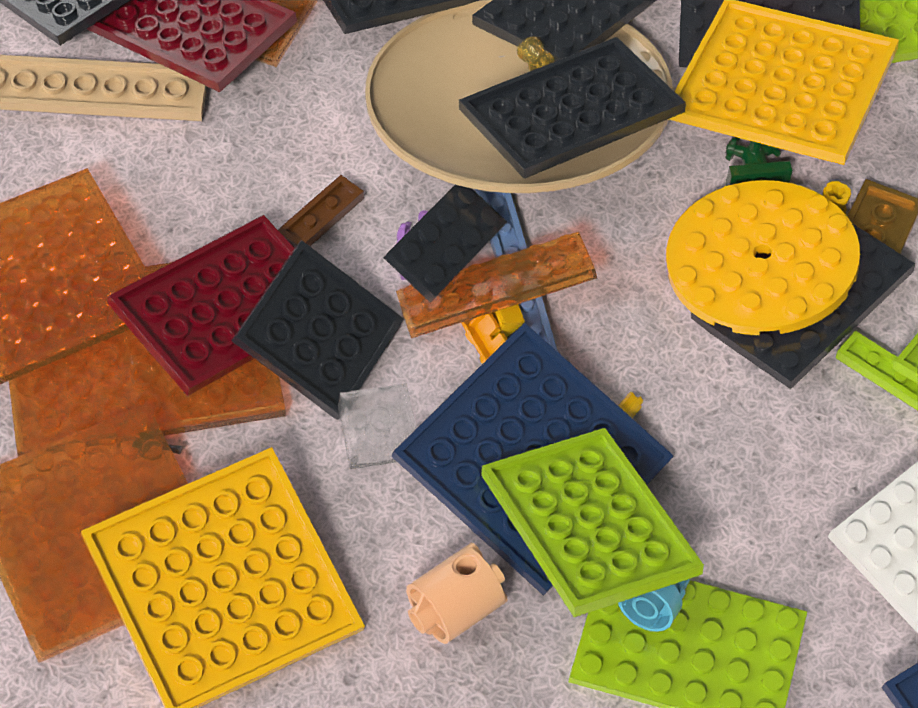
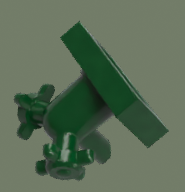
[725,137,792,186]

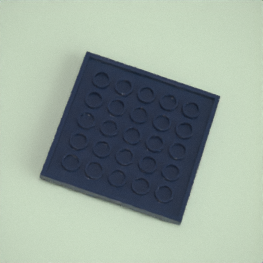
[391,323,674,596]

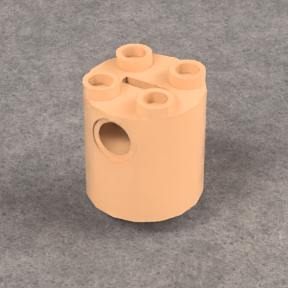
[406,542,508,644]

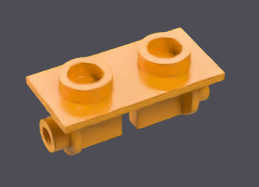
[459,308,507,364]

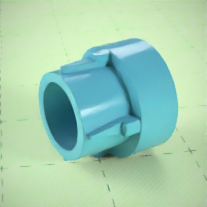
[618,579,690,632]

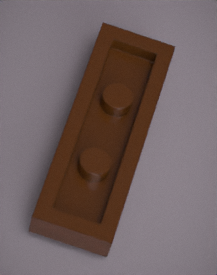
[278,175,364,248]

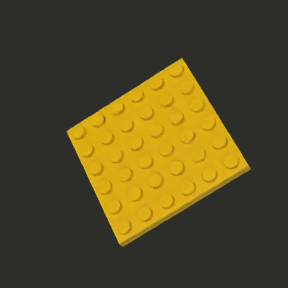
[668,0,899,165]
[81,447,365,708]

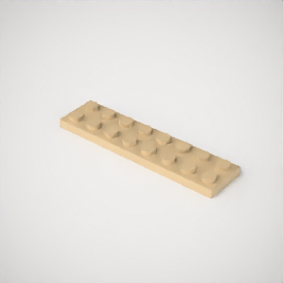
[0,55,207,121]

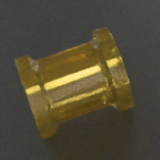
[517,37,555,71]

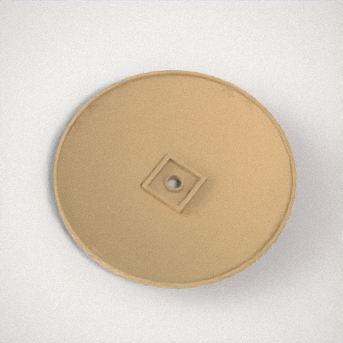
[365,0,673,193]

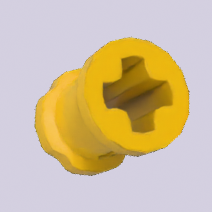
[822,181,851,214]

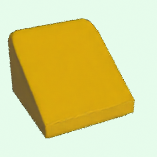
[489,298,525,338]

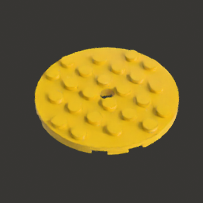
[666,180,860,335]

